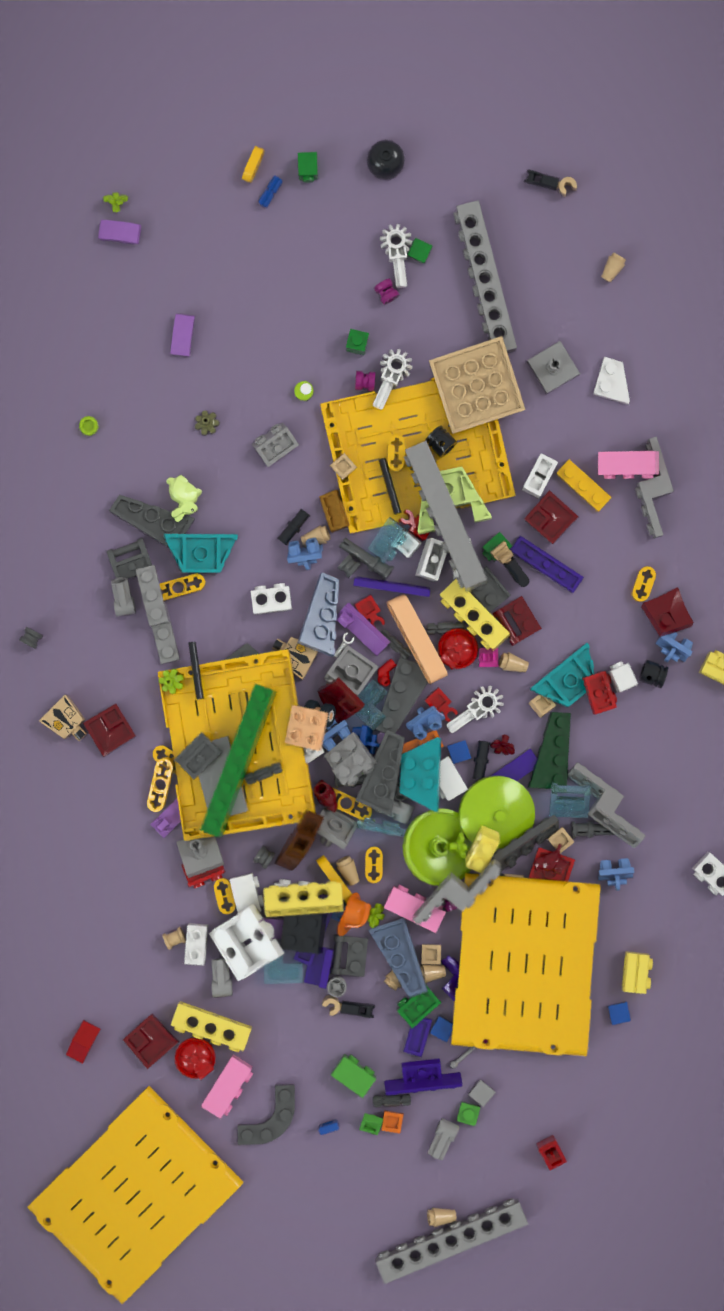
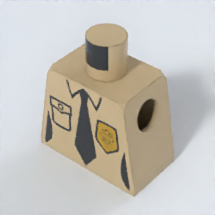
[272,637,318,680]
[39,695,87,741]

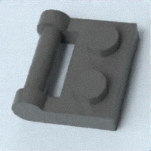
[106,538,152,579]
[330,935,368,977]

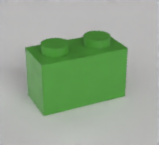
[331,1054,376,1098]

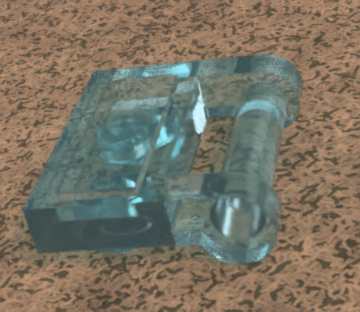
[549,783,591,818]

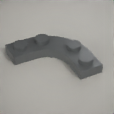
[237,1084,295,1145]

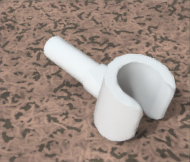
[335,633,354,658]

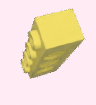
[439,579,510,651]
[264,881,344,917]
[171,1001,252,1052]

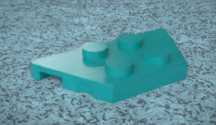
[164,534,238,573]
[530,643,595,708]
[400,737,441,812]

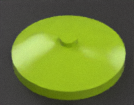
[458,775,535,853]
[403,809,472,886]

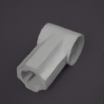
[111,577,136,617]
[374,800,415,825]
[212,958,233,998]
[428,1118,460,1160]

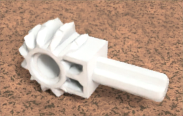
[380,224,412,288]
[373,349,413,410]
[446,686,504,733]

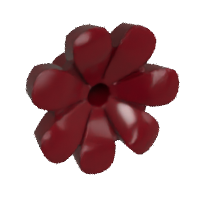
[490,735,515,755]

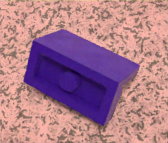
[304,947,334,989]

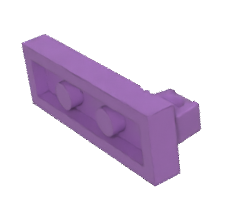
[337,603,390,656]
[150,799,181,838]

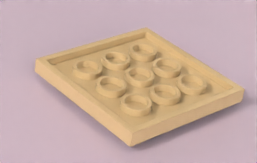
[429,336,526,434]

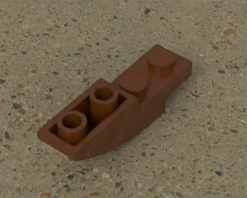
[275,809,324,871]

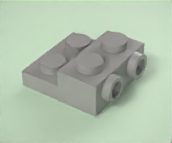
[324,645,378,696]
[324,732,377,787]

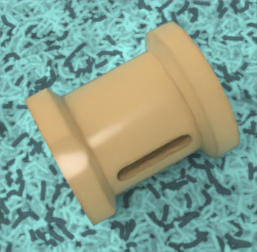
[162,927,186,950]

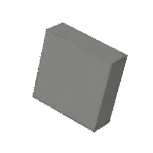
[468,1079,495,1107]

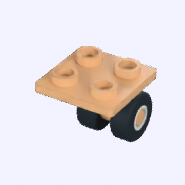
[285,700,336,751]

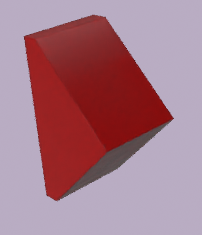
[66,1020,101,1064]
[536,1135,567,1171]

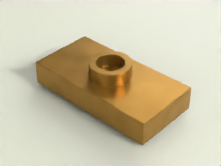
[319,490,350,532]

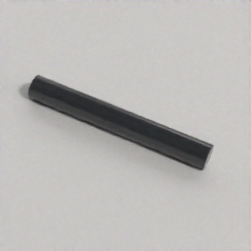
[378,458,402,515]
[188,641,204,700]

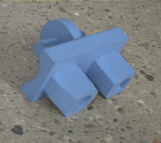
[287,538,323,570]
[655,632,693,662]
[406,706,445,740]
[322,719,351,752]
[598,858,634,891]

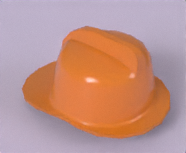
[337,892,371,936]

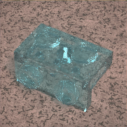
[368,517,409,563]

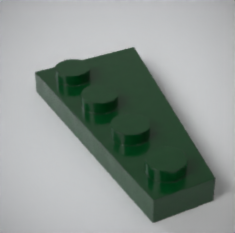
[527,712,571,790]

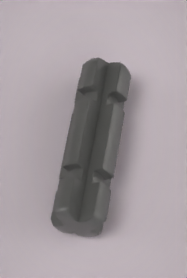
[427,622,464,635]
[381,629,411,659]
[245,762,282,784]
[373,1094,411,1107]

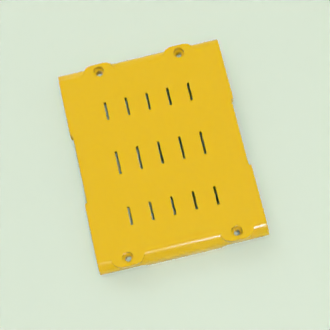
[320,378,516,534]
[157,649,316,841]
[451,873,600,1056]
[27,1086,244,1304]

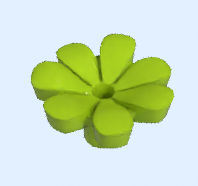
[103,192,128,212]
[159,669,184,694]
[449,832,467,858]
[367,903,385,928]

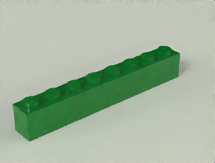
[200,684,277,837]

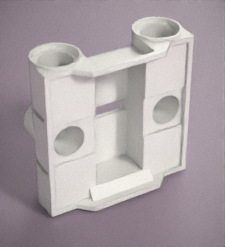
[209,904,284,981]

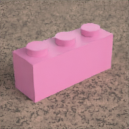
[598,451,659,479]
[384,885,446,933]
[201,1054,253,1119]

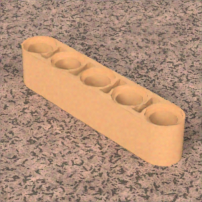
[386,593,448,684]

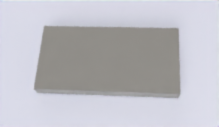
[198,736,249,816]

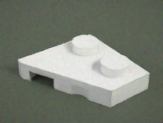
[593,357,630,405]

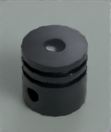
[425,425,457,458]
[639,659,668,688]

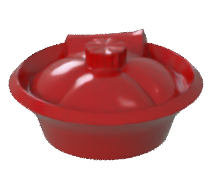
[438,628,478,670]
[175,1038,215,1080]

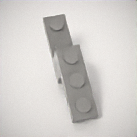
[635,437,674,539]
[136,565,180,664]
[567,762,646,848]
[413,859,501,925]

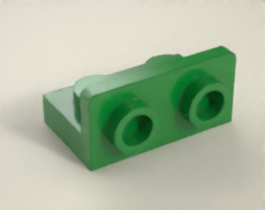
[397,984,441,1028]

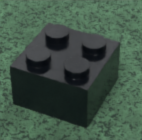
[280,914,327,954]

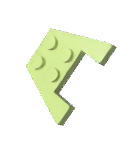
[418,467,492,535]

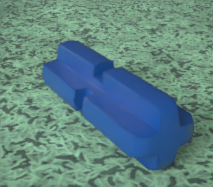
[258,176,282,208]

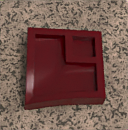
[524,490,579,544]
[641,587,694,637]
[317,677,365,724]
[83,704,136,758]
[123,1014,180,1069]

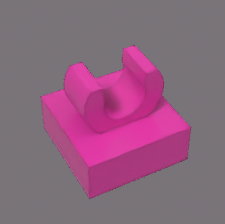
[478,648,498,667]

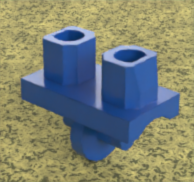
[352,725,381,754]

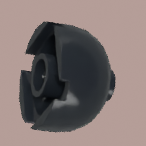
[367,140,405,180]

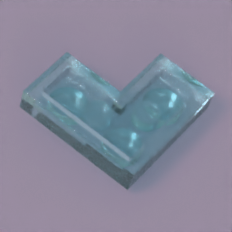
[355,679,388,731]
[357,817,405,837]
[264,944,303,984]

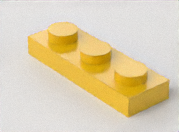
[556,459,612,512]

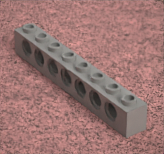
[453,200,517,353]
[376,1198,528,1284]

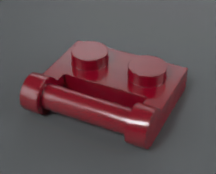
[492,596,542,646]

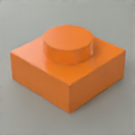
[381,1110,404,1134]

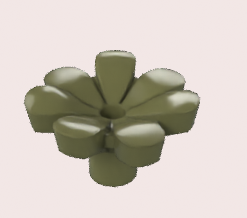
[195,410,220,436]

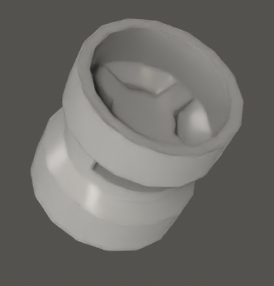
[327,976,347,997]

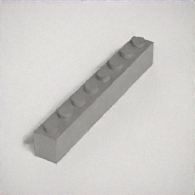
[404,441,488,592]

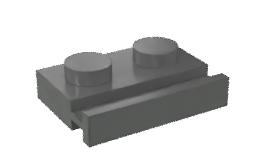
[471,566,511,613]
[174,732,222,779]

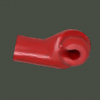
[377,658,397,687]

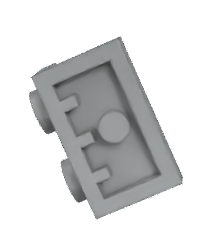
[252,423,299,467]

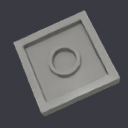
[527,341,580,394]
[317,807,359,849]
[177,836,225,878]

